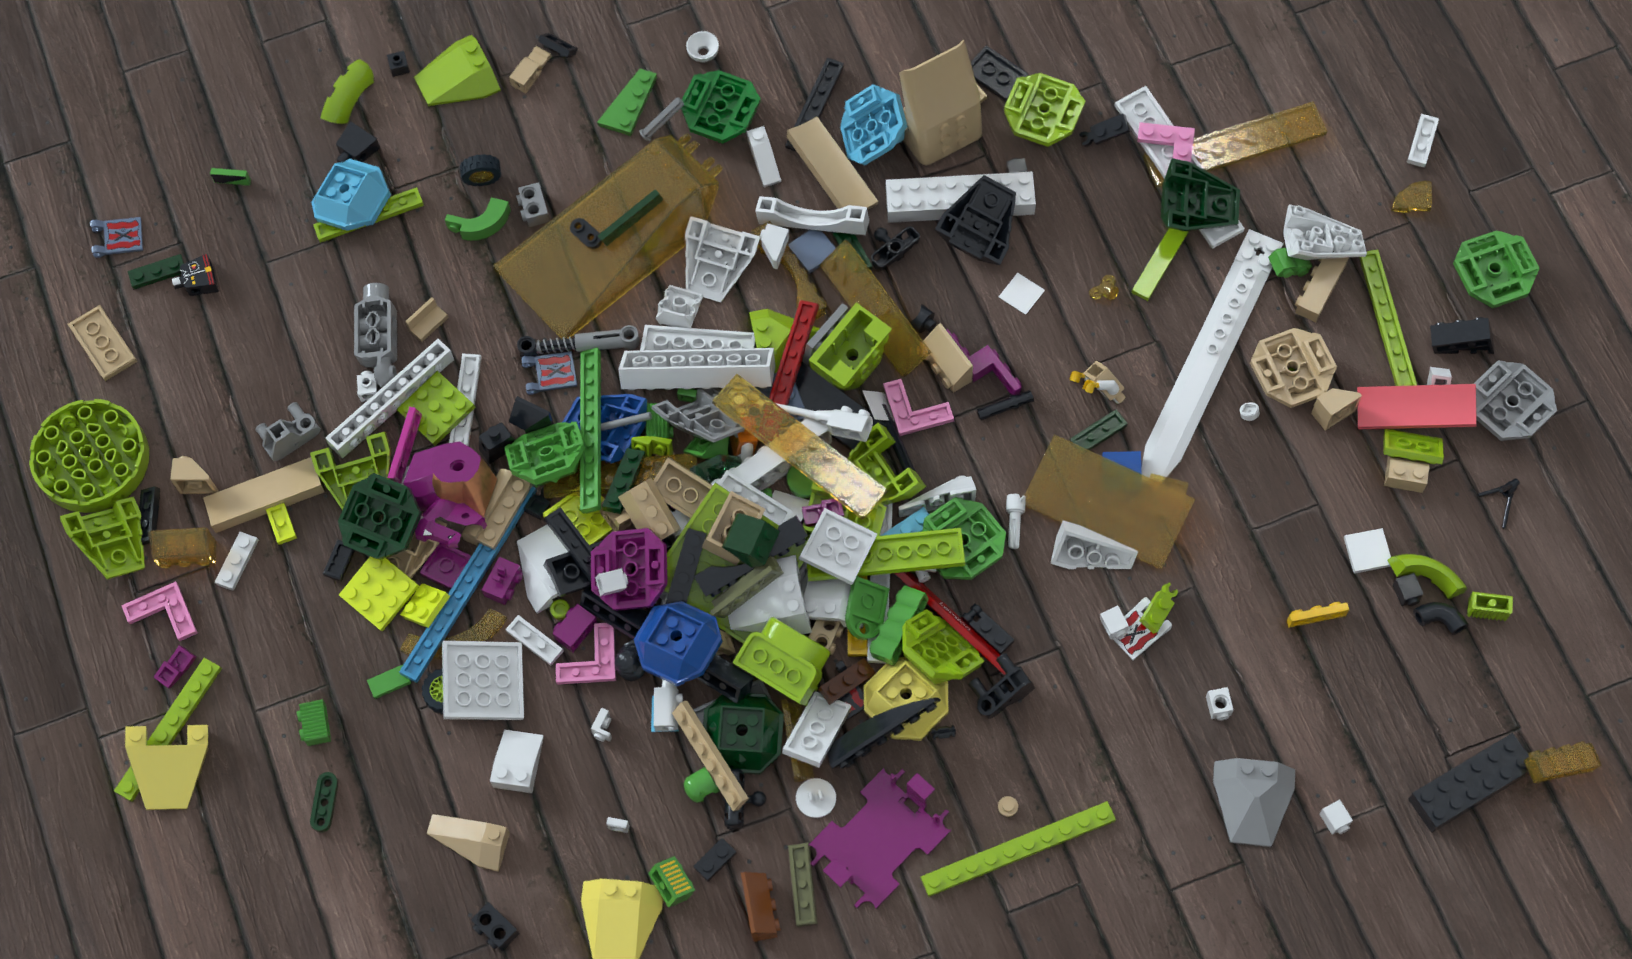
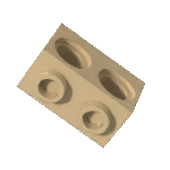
[809,620,844,655]

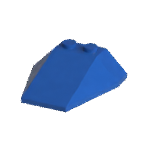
[563,394,647,464]

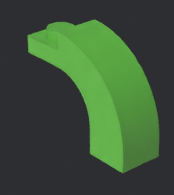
[445,197,511,240]

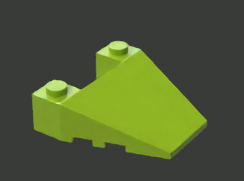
[835,423,926,505]
[310,432,392,510]

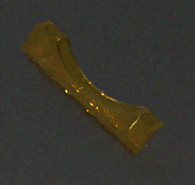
[751,221,827,320]

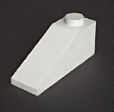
[747,126,781,187]

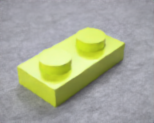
[266,503,297,545]

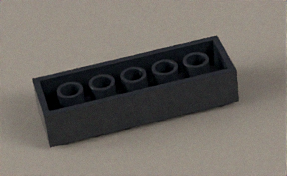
[1408,733,1537,833]

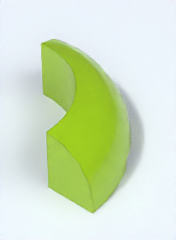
[320,59,374,124]
[1387,554,1467,599]

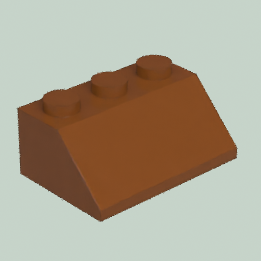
[741,872,780,942]

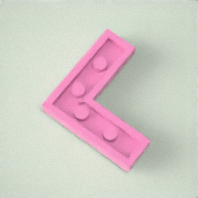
[1137,122,1195,162]
[883,379,954,436]
[121,582,198,641]
[556,623,616,685]

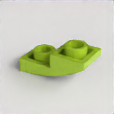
[631,436,673,458]

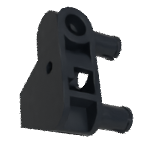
[968,653,1035,719]

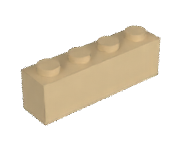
[1295,258,1349,323]

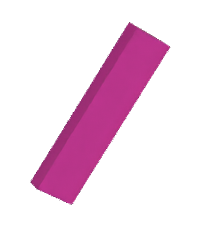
[387,407,422,484]

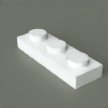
[1407,114,1439,168]
[215,532,259,591]
[505,615,564,666]

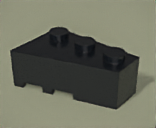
[1430,317,1494,354]

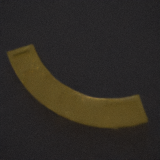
[400,608,507,659]

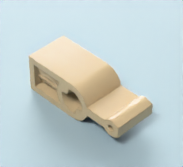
[509,46,551,93]

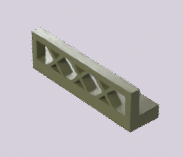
[710,556,783,618]

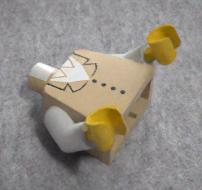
[1069,361,1125,404]

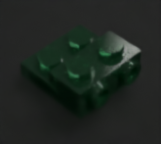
[689,454,742,483]

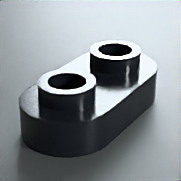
[570,218,602,249]

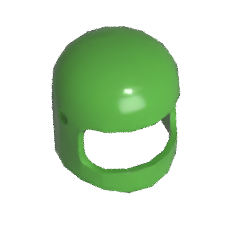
[684,767,720,803]

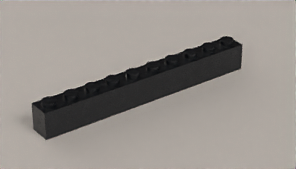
[580,587,754,703]

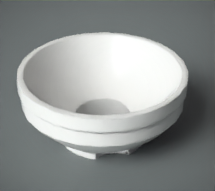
[686,31,719,62]

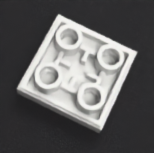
[1344,528,1391,573]

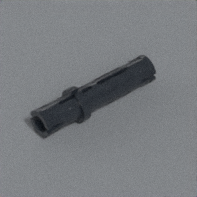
[977,390,1034,421]

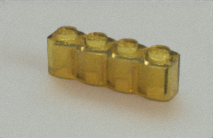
[1524,741,1602,783]

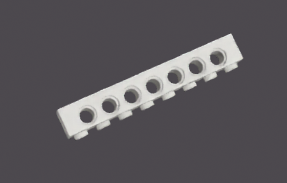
[325,339,454,459]

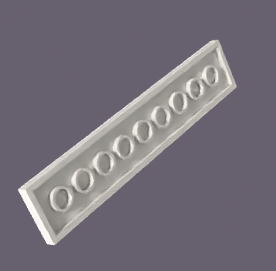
[1114,86,1245,249]

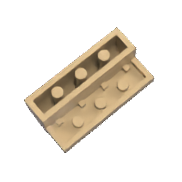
[461,469,532,550]

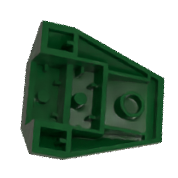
[1161,158,1240,231]

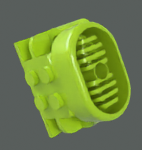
[809,302,892,390]
[732,617,831,706]

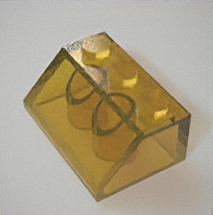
[148,528,216,568]

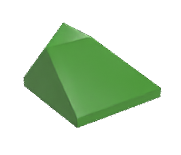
[683,437,730,459]

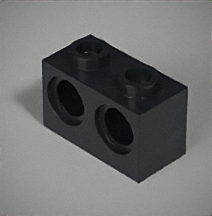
[471,902,519,951]

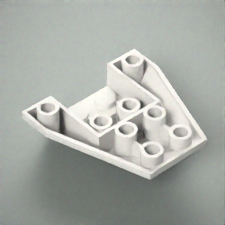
[1283,204,1367,260]

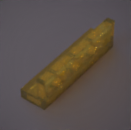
[781,699,814,782]

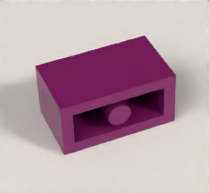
[553,604,597,653]

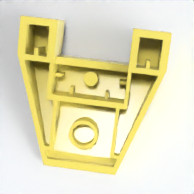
[125,725,208,810]

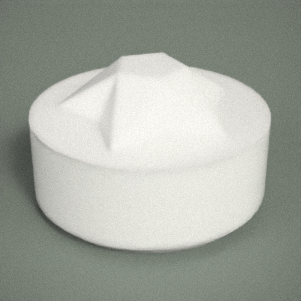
[1240,402,1260,421]

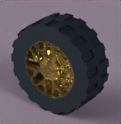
[460,154,502,187]

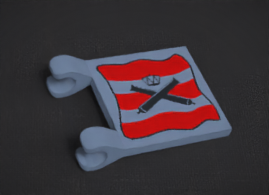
[90,217,143,258]
[521,351,577,395]

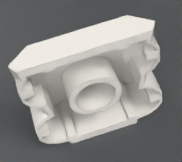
[655,285,703,328]

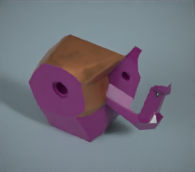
[403,441,498,548]

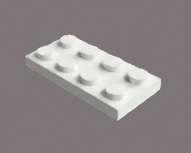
[782,691,851,768]

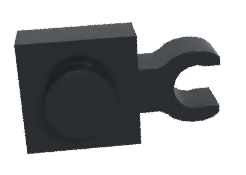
[524,486,554,520]

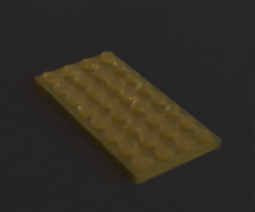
[1025,434,1195,570]

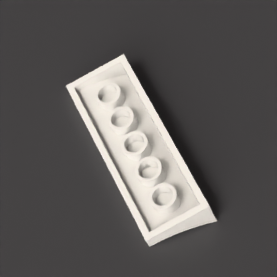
[640,325,755,351]

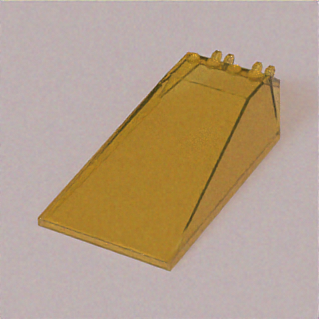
[493,133,723,339]

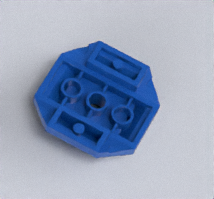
[634,601,723,686]

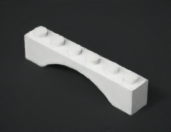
[755,196,869,235]

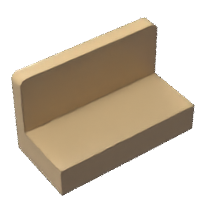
[406,297,449,342]

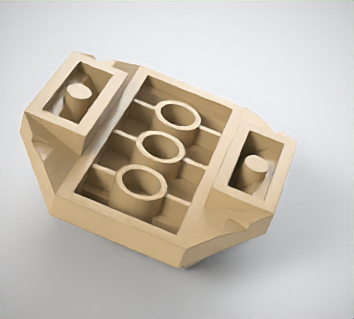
[1250,328,1337,408]

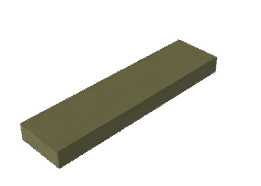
[788,843,818,927]

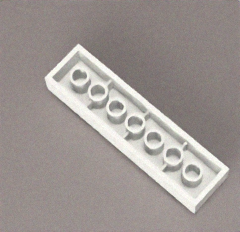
[886,172,1036,223]
[618,348,775,390]

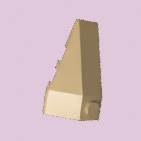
[427,814,510,872]

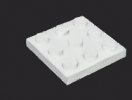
[799,508,877,585]

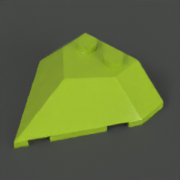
[749,309,820,374]

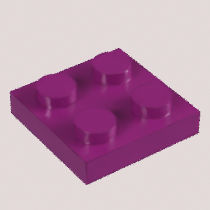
[420,543,471,590]

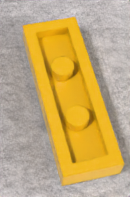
[1287,602,1349,628]

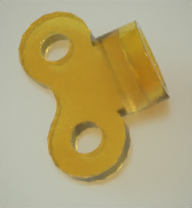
[1089,275,1119,300]

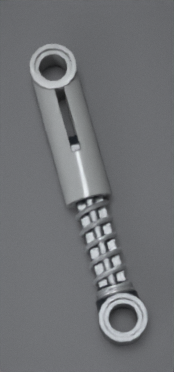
[517,325,640,358]

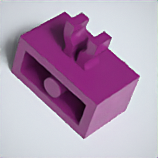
[482,557,523,605]

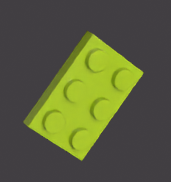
[1383,429,1444,464]

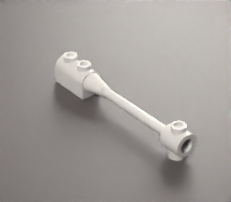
[727,388,873,442]
[654,591,683,731]

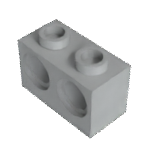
[516,182,550,227]

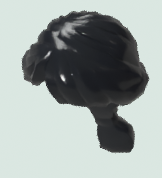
[614,639,645,681]

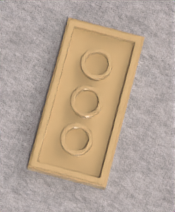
[68,305,138,381]

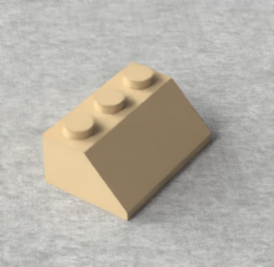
[920,323,973,393]
[618,478,681,540]

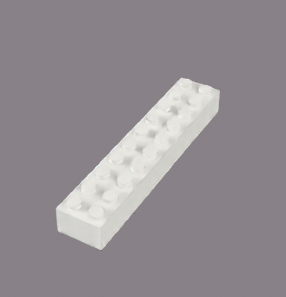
[668,417,832,544]

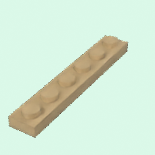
[672,700,749,811]

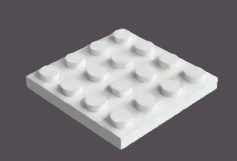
[442,641,524,720]

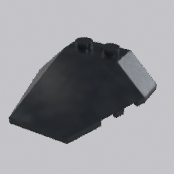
[935,175,1016,265]

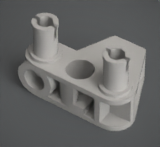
[255,402,321,461]

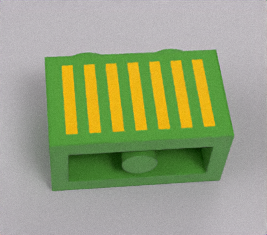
[648,856,695,908]

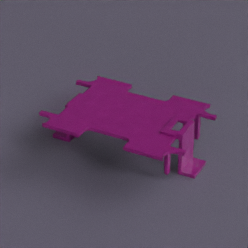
[809,768,951,910]

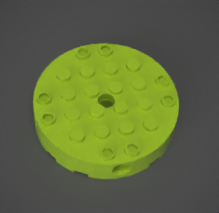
[29,399,149,513]

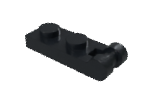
[961,603,1014,655]

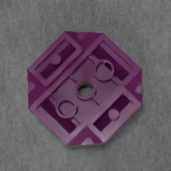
[591,528,668,611]

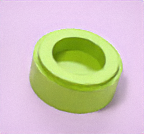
[550,599,570,620]

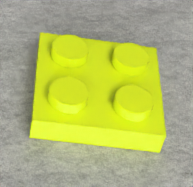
[400,583,450,628]

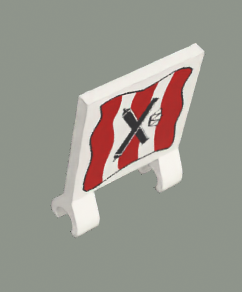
[1106,597,1172,660]

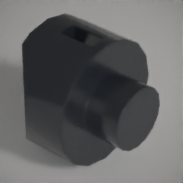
[908,305,937,333]

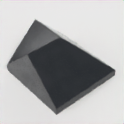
[509,396,554,434]

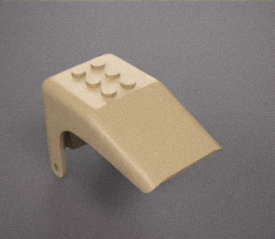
[899,40,982,165]

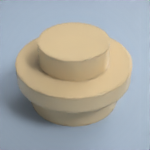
[998,796,1018,817]

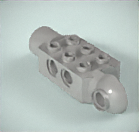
[354,283,397,388]

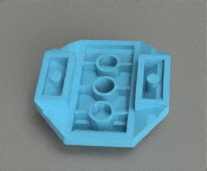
[840,84,907,165]
[311,159,391,231]

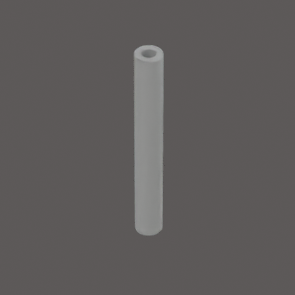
[601,412,652,431]

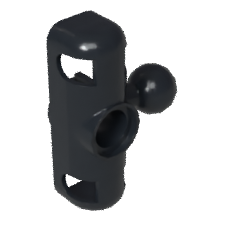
[871,226,920,271]
[724,768,766,830]

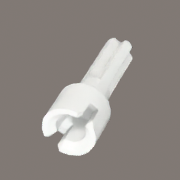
[1006,494,1026,549]

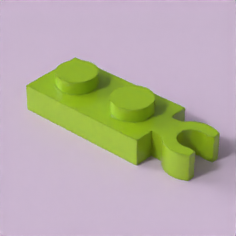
[1139,583,1178,634]

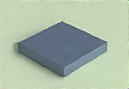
[787,230,839,274]

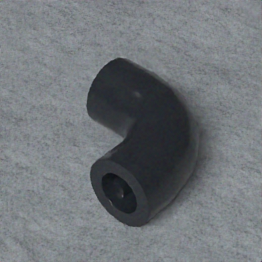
[1413,602,1469,635]

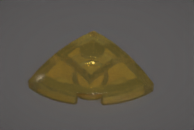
[1391,181,1432,213]

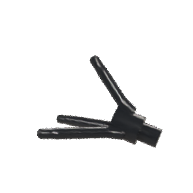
[1478,478,1520,529]

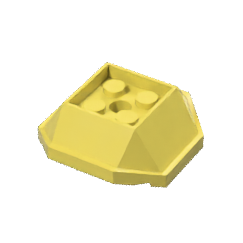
[864,657,949,741]

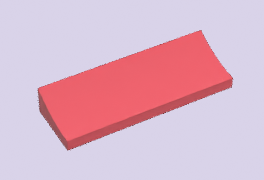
[1357,384,1477,430]

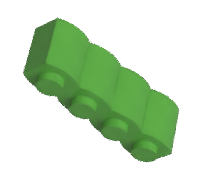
[870,585,928,666]

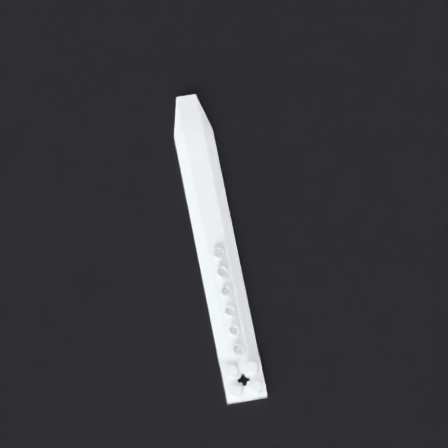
[1141,229,1284,490]

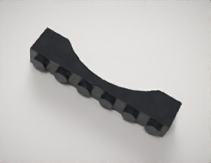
[694,515,808,597]

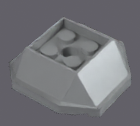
[1474,360,1557,441]

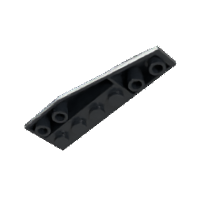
[827,697,941,769]

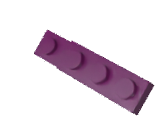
[946,329,1022,395]

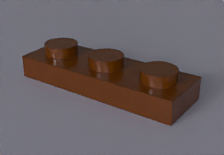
[818,658,876,705]

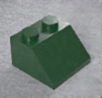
[722,513,780,568]

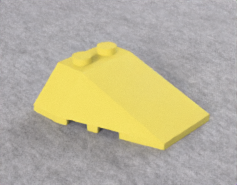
[581,879,663,959]

